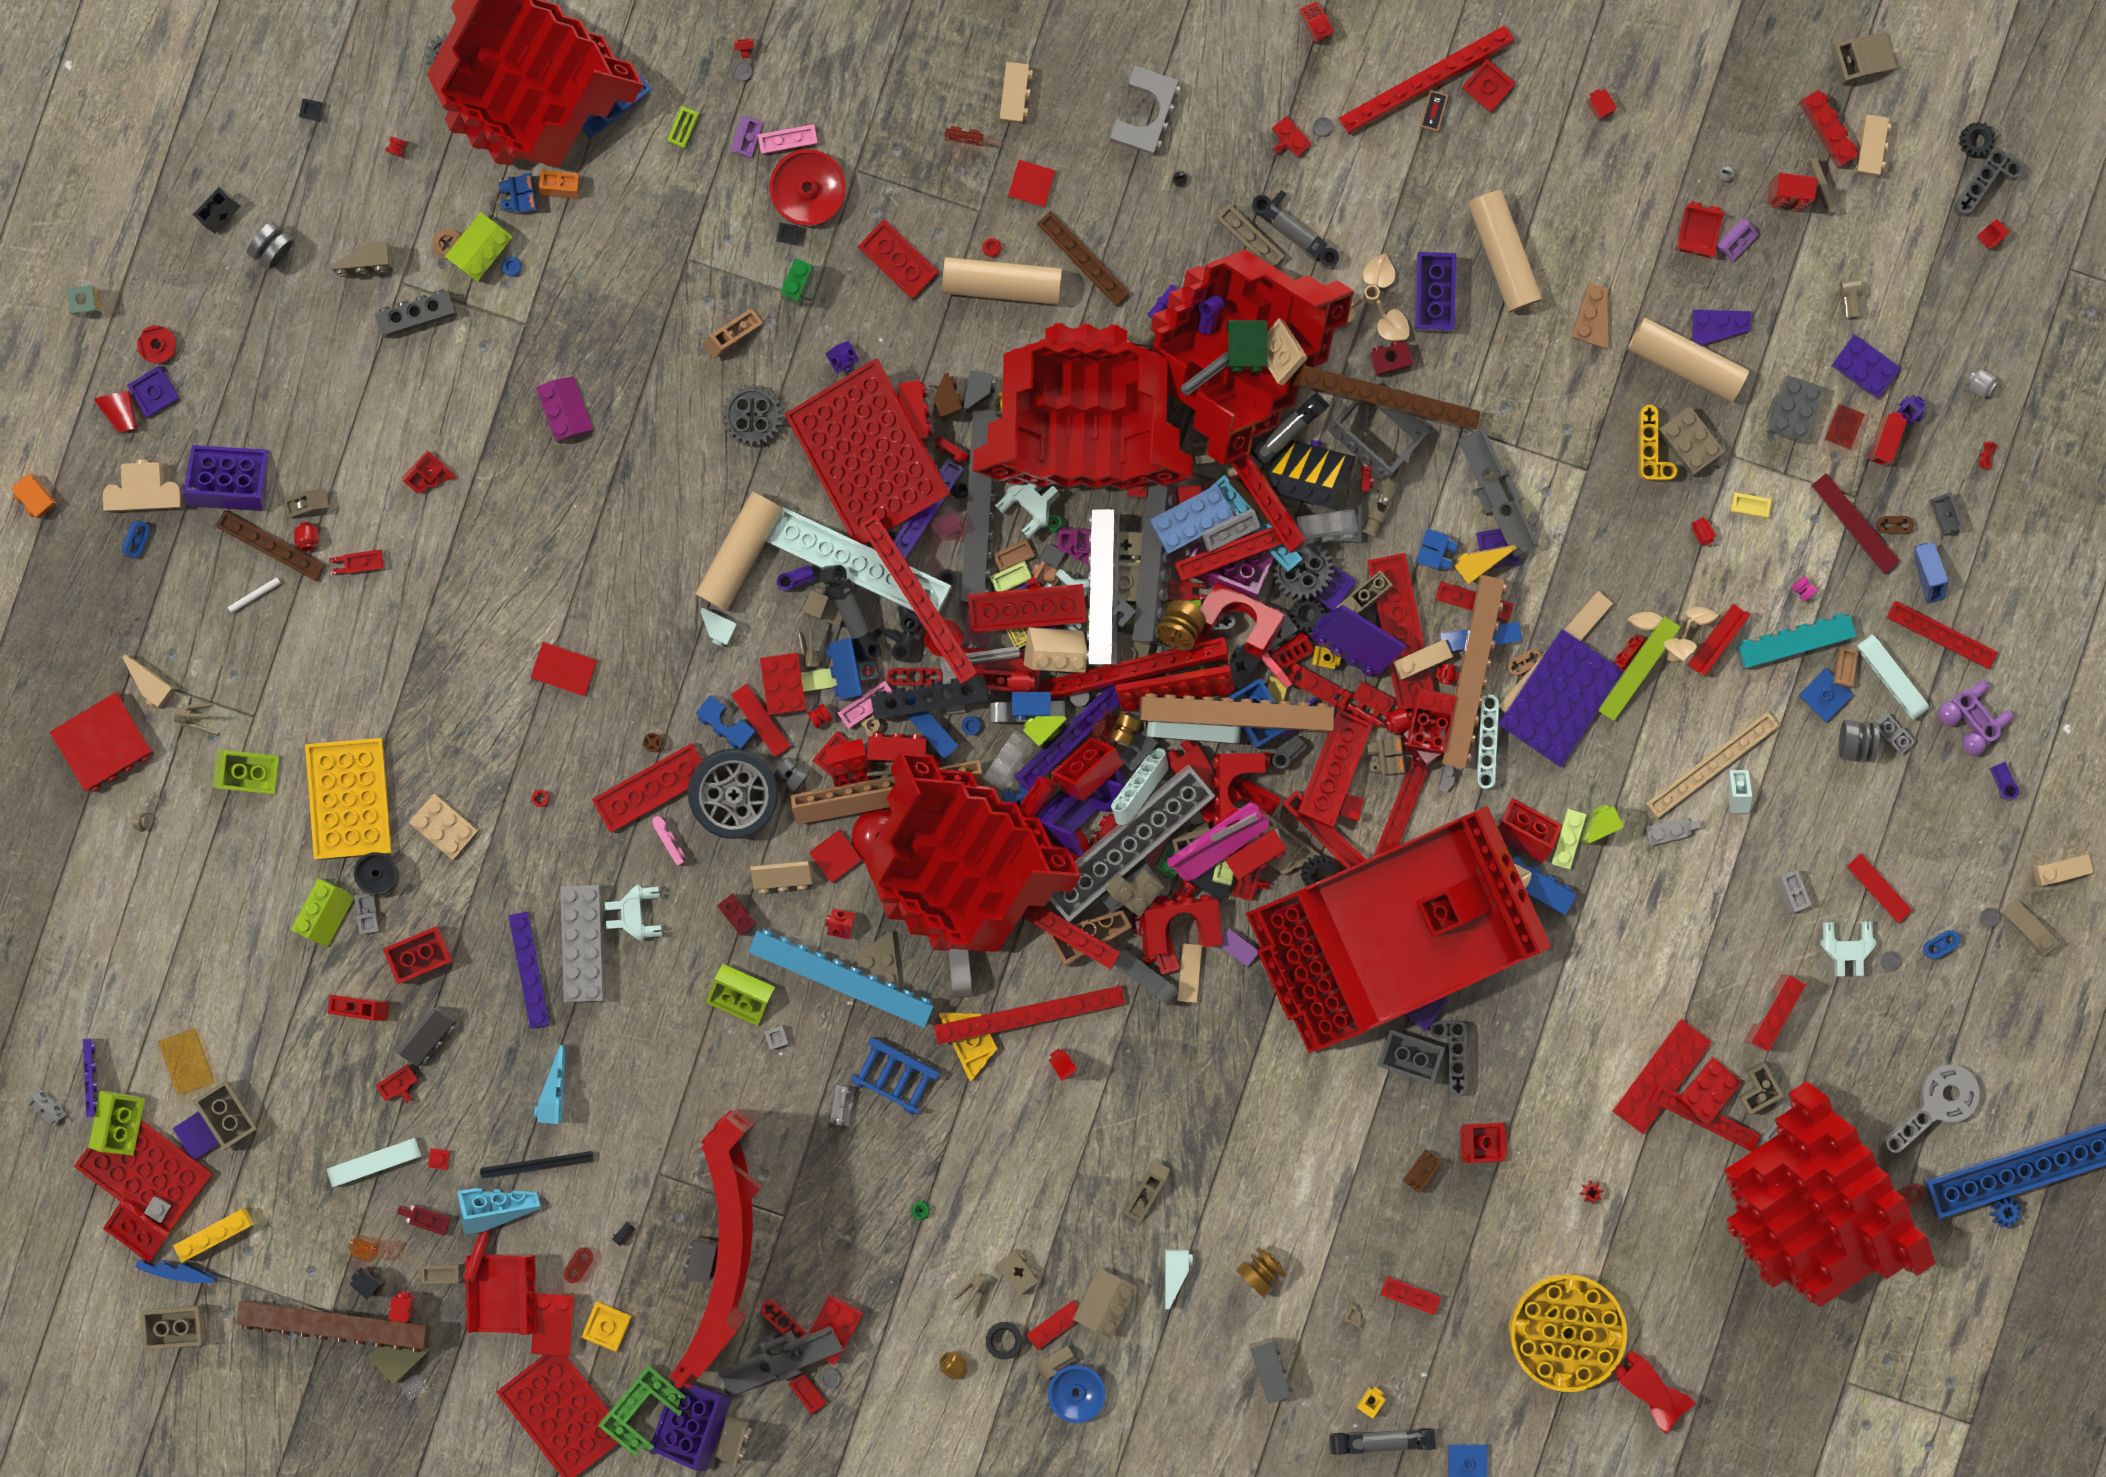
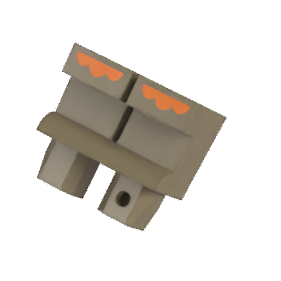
[1366,736,1405,775]

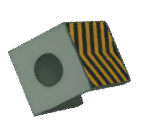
[67,285,102,317]

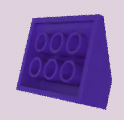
[183,445,269,510]
[1310,605,1406,678]
[651,1381,732,1471]

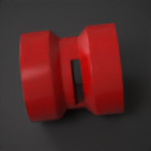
[807,703,833,729]

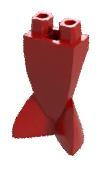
[1166,739,1242,823]
[1612,1350,1696,1434]

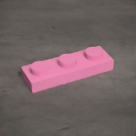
[758,124,818,154]
[838,681,894,729]

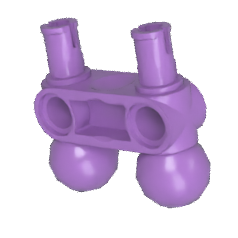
[1938,680,2014,756]

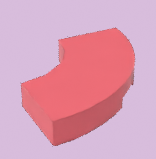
[1261,652,1292,688]

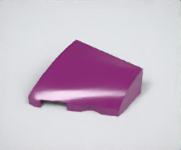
[1057,527,1092,568]

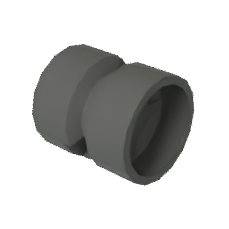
[774,757,810,792]

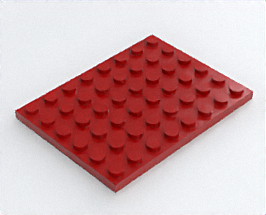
[785,358,950,545]

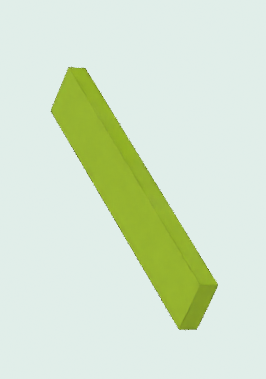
[1598,616,1681,721]

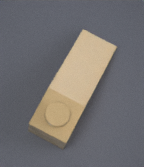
[1392,639,1453,680]
[122,655,175,708]
[2032,854,2093,886]

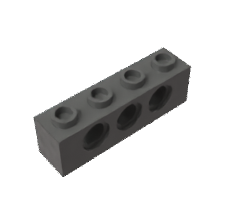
[375,289,457,338]

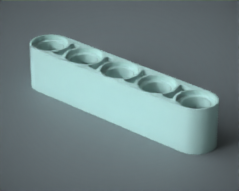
[1856,634,1930,720]
[1476,695,1499,789]
[1147,722,1241,743]
[1111,748,1169,825]
[326,1138,421,1187]

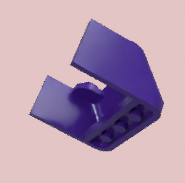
[1036,779,1123,857]

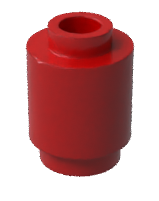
[1691,517,1716,546]
[1008,673,1035,692]

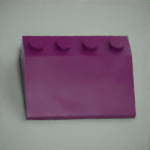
[1190,534,1274,601]

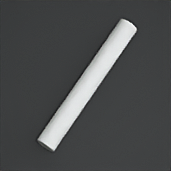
[228,577,281,613]

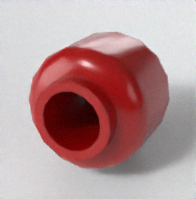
[293,522,319,552]
[1384,707,1411,736]

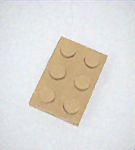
[1267,318,1307,385]
[409,794,478,860]

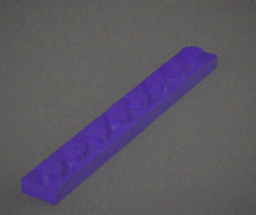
[1014,681,1132,791]

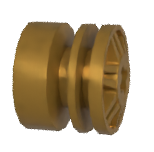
[1156,600,1206,651]
[1236,1247,1287,1298]

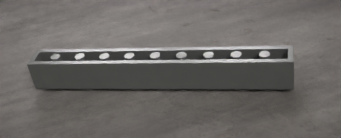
[961,410,1000,603]
[1133,481,1179,644]

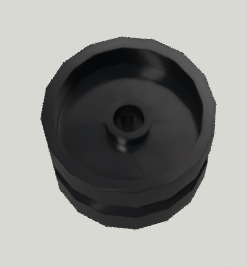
[354,852,399,898]

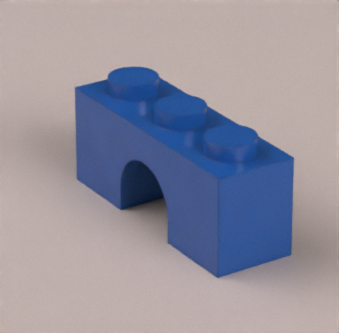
[696,695,756,749]

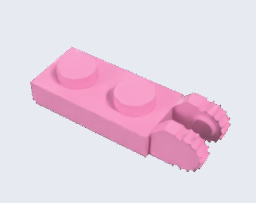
[652,816,686,866]

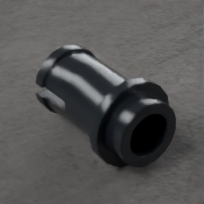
[612,1221,635,1246]

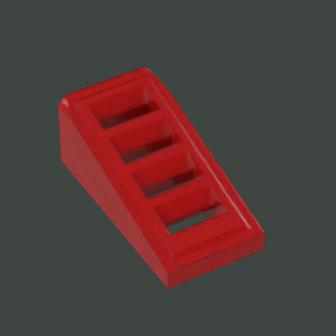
[1270,633,1315,670]

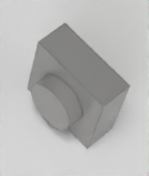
[764,1025,789,1050]
[144,1196,172,1223]

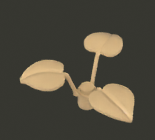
[1348,253,1409,341]
[1627,607,1719,663]

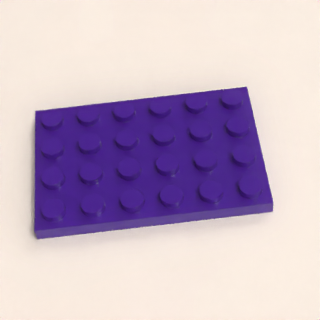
[1498,629,1624,767]

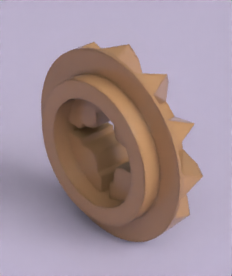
[432,229,460,260]

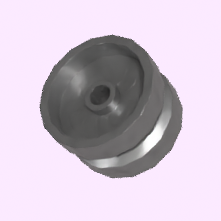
[246,221,295,271]

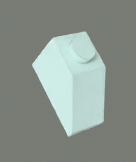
[701,608,738,647]
[1728,770,1752,813]

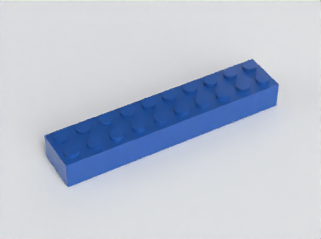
[1923,1121,2106,1219]

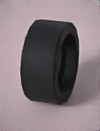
[986,1322,1022,1359]

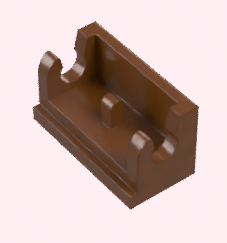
[1402,1150,1442,1194]

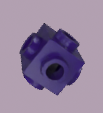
[825,341,860,373]
[1897,395,1928,425]

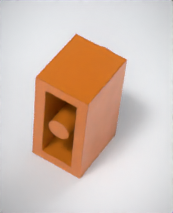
[11,473,57,519]

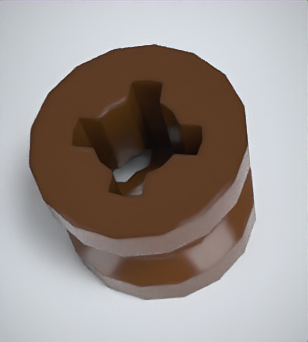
[643,733,663,752]

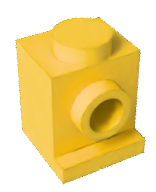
[1311,646,1341,670]
[1356,1386,1386,1419]

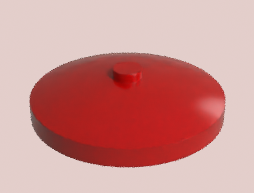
[769,149,846,227]

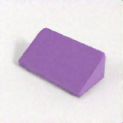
[730,116,763,159]
[1716,219,1759,262]
[1219,929,1258,967]

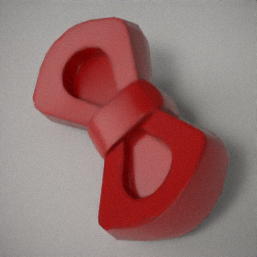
[1979,441,1997,470]

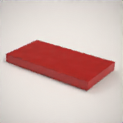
[857,219,939,300]

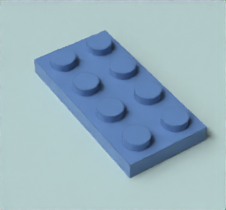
[1149,485,1234,555]

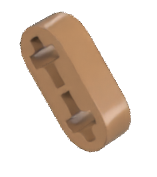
[1507,649,1542,676]

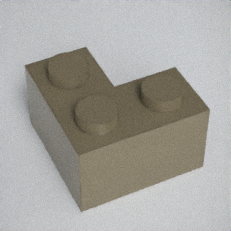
[802,588,843,627]
[1105,869,1164,917]
[1738,1061,1784,1115]

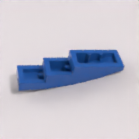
[581,75,652,139]
[1440,622,1522,652]
[894,689,959,759]
[135,1259,218,1283]

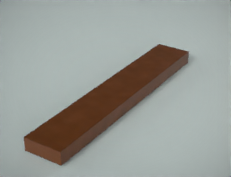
[1037,210,1130,307]
[215,510,326,582]

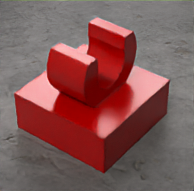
[734,38,754,59]

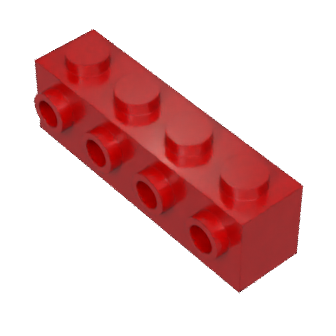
[1799,89,1858,168]

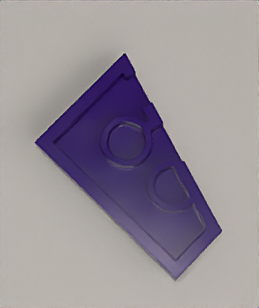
[1692,309,1751,345]

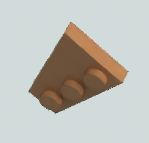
[1571,283,1608,349]

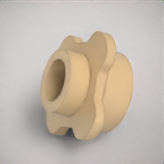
[861,714,883,736]

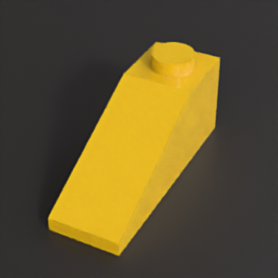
[1455,545,1517,584]

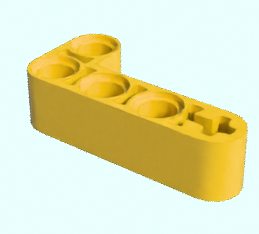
[1638,405,1677,481]

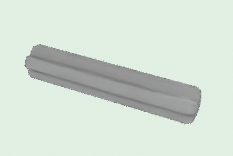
[966,646,1020,664]

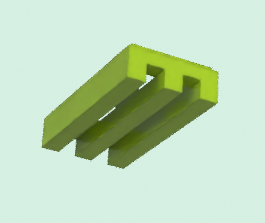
[667,106,700,149]

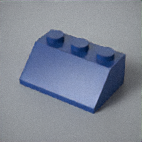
[826,638,863,700]
[1228,678,1285,749]

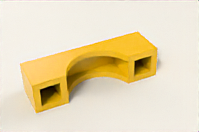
[173,1207,254,1262]

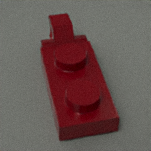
[396,1204,452,1236]

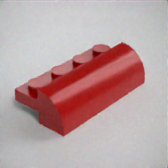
[964,647,1040,692]

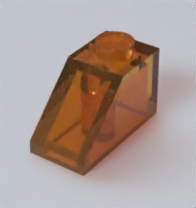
[349,1235,380,1263]

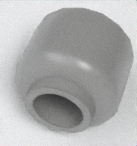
[1967,369,1998,398]

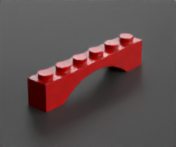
[1282,790,1366,869]

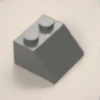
[964,370,996,412]

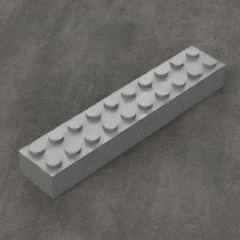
[1049,764,1215,922]

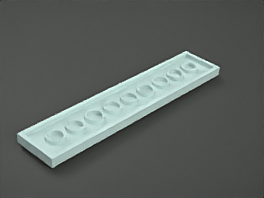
[766,507,952,612]

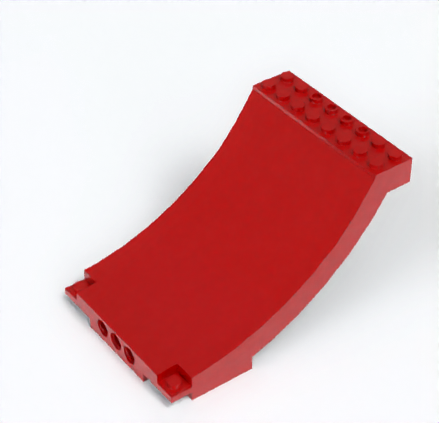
[1246,805,1551,1053]
[669,1109,762,1389]

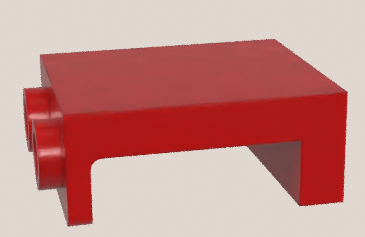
[1675,202,1725,259]

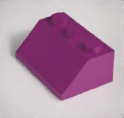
[536,376,593,443]

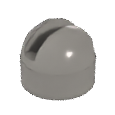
[1718,166,1734,182]

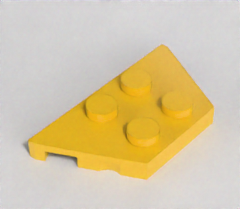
[939,1013,997,1081]

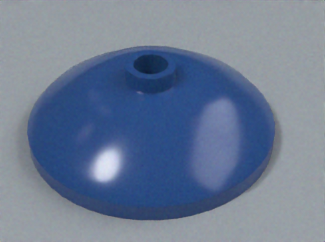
[1048,1365,1106,1423]

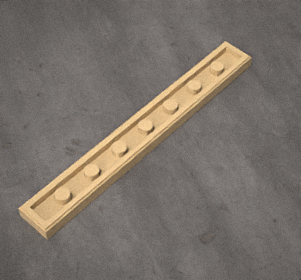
[1499,591,1613,713]
[1645,711,1779,819]

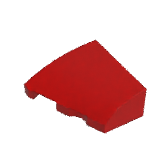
[94,391,138,433]
[402,450,456,494]

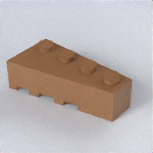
[1046,910,1133,967]

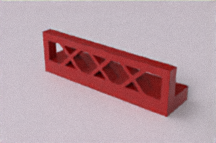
[1687,604,1751,676]
[1019,776,1059,818]

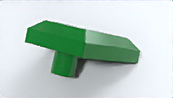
[1157,842,1177,880]

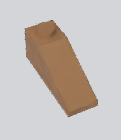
[703,308,763,359]

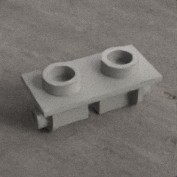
[830,1085,855,1126]
[27,1088,67,1127]

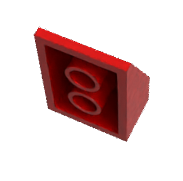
[531,1293,576,1357]

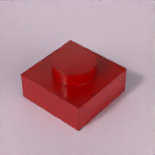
[428,1148,450,1170]

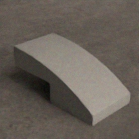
[354,893,379,934]

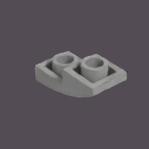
[1876,712,1915,755]

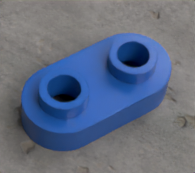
[122,520,150,559]
[1923,930,1960,959]

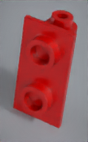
[1613,634,1646,671]

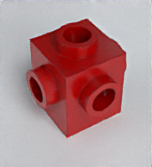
[825,908,855,940]

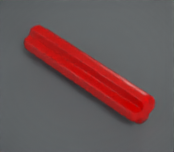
[463,1230,491,1282]

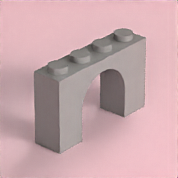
[1110,66,1180,155]

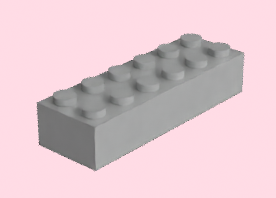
[560,885,605,1002]

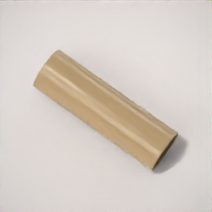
[1468,190,1542,312]
[942,257,1062,305]
[1627,317,1749,403]
[695,492,783,611]

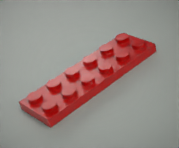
[968,584,1087,632]
[1115,665,1236,712]
[1297,709,1373,829]
[591,743,711,833]
[1612,1019,1712,1134]

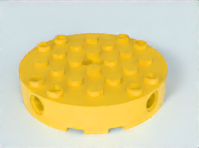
[1509,1273,1627,1392]

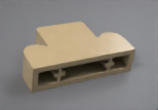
[103,459,184,512]

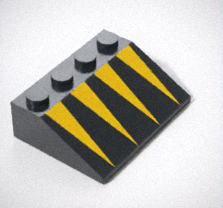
[1266,440,1356,512]

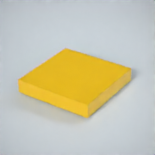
[581,1301,632,1352]

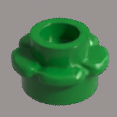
[1045,514,1063,533]
[911,1201,930,1220]

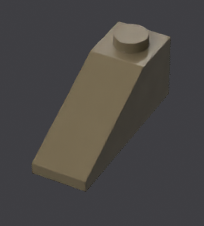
[2002,900,2059,956]
[1124,1160,1170,1223]

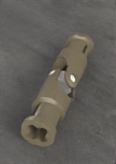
[1362,461,1406,538]

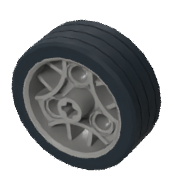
[688,749,778,839]

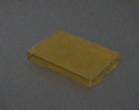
[158,1028,215,1095]

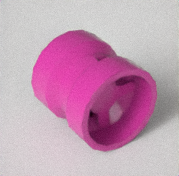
[1791,575,1818,602]

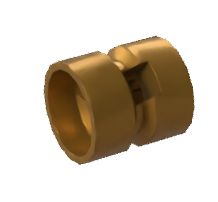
[1109,712,1142,746]

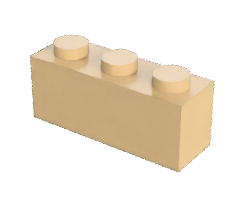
[1000,62,1033,125]
[1854,114,1891,177]

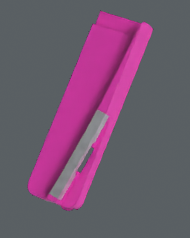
[1167,803,1269,881]

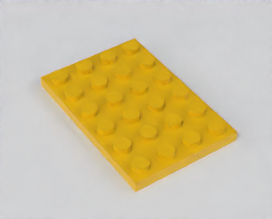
[305,738,392,859]

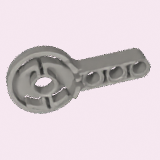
[1882,1065,1980,1153]

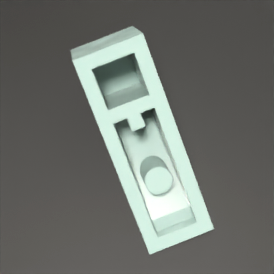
[1165,1249,1193,1309]

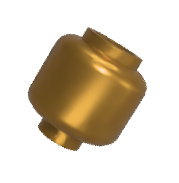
[939,1351,968,1380]

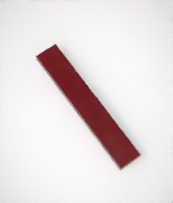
[1811,473,1900,574]

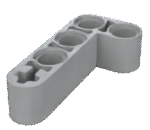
[990,701,1066,723]
[949,949,972,998]

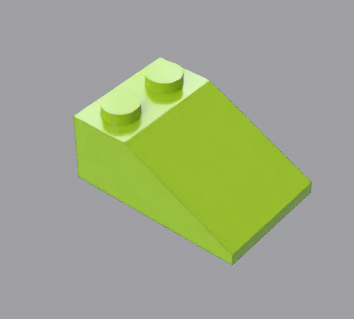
[212,749,279,794]

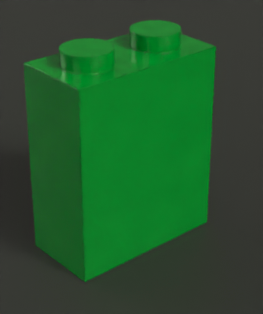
[780,258,815,306]

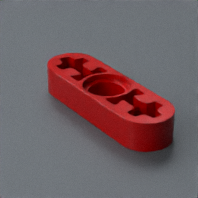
[887,668,942,686]
[761,1300,806,1337]

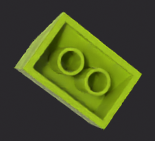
[444,212,513,282]
[1023,716,1069,750]
[1580,804,1624,844]
[291,878,354,947]
[705,963,775,1026]
[88,1091,145,1155]

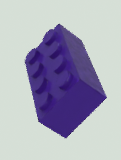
[1414,252,1456,332]

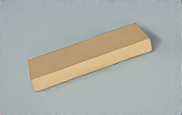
[1177,943,1202,1003]

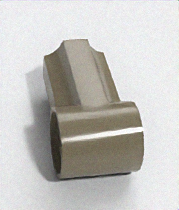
[1840,279,1863,319]
[1035,1345,1076,1380]

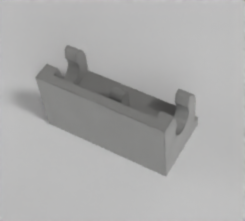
[1773,870,1812,914]

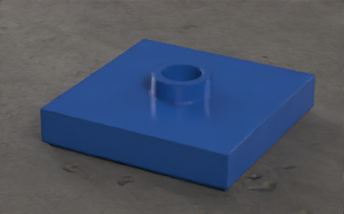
[1798,668,1853,722]
[1448,1444,1487,1477]

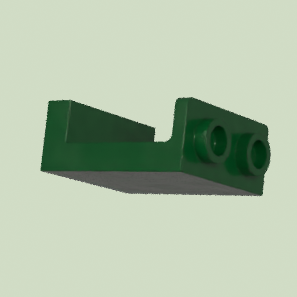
[1226,320,1268,373]

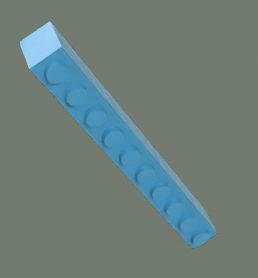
[748,928,936,1028]

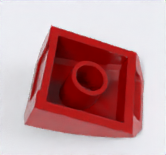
[1459,1122,1508,1163]

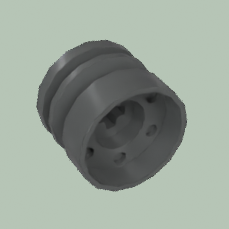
[1839,720,1880,762]

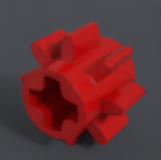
[1435,664,1459,685]
[1579,1180,1604,1205]

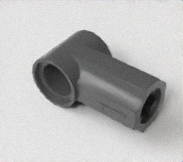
[1271,735,1307,770]

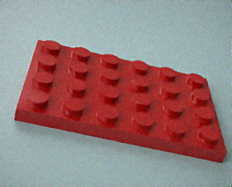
[73,1119,213,1233]
[496,1355,618,1477]

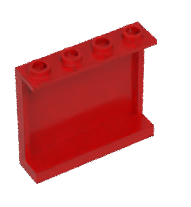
[49,692,154,793]
[465,1254,537,1335]

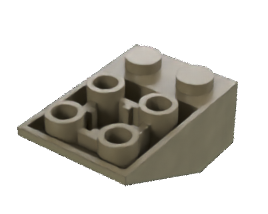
[1831,32,1897,85]
[330,241,394,277]
[716,1417,752,1468]

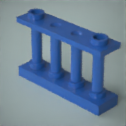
[850,1037,940,1115]

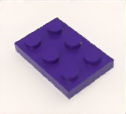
[1831,334,1900,399]

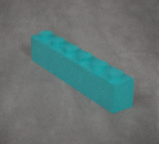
[1736,612,1856,669]

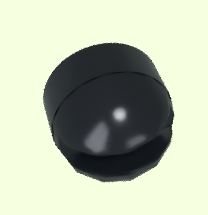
[1172,171,1188,187]
[951,483,968,499]

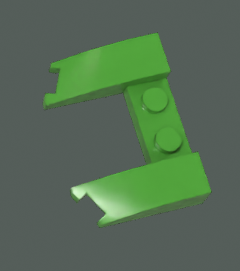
[598,1365,685,1457]

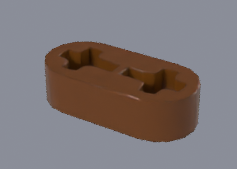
[1876,516,1914,534]

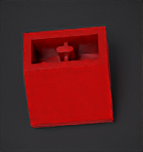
[825,739,873,787]

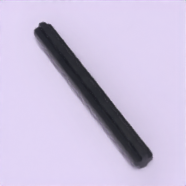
[480,1151,594,1178]

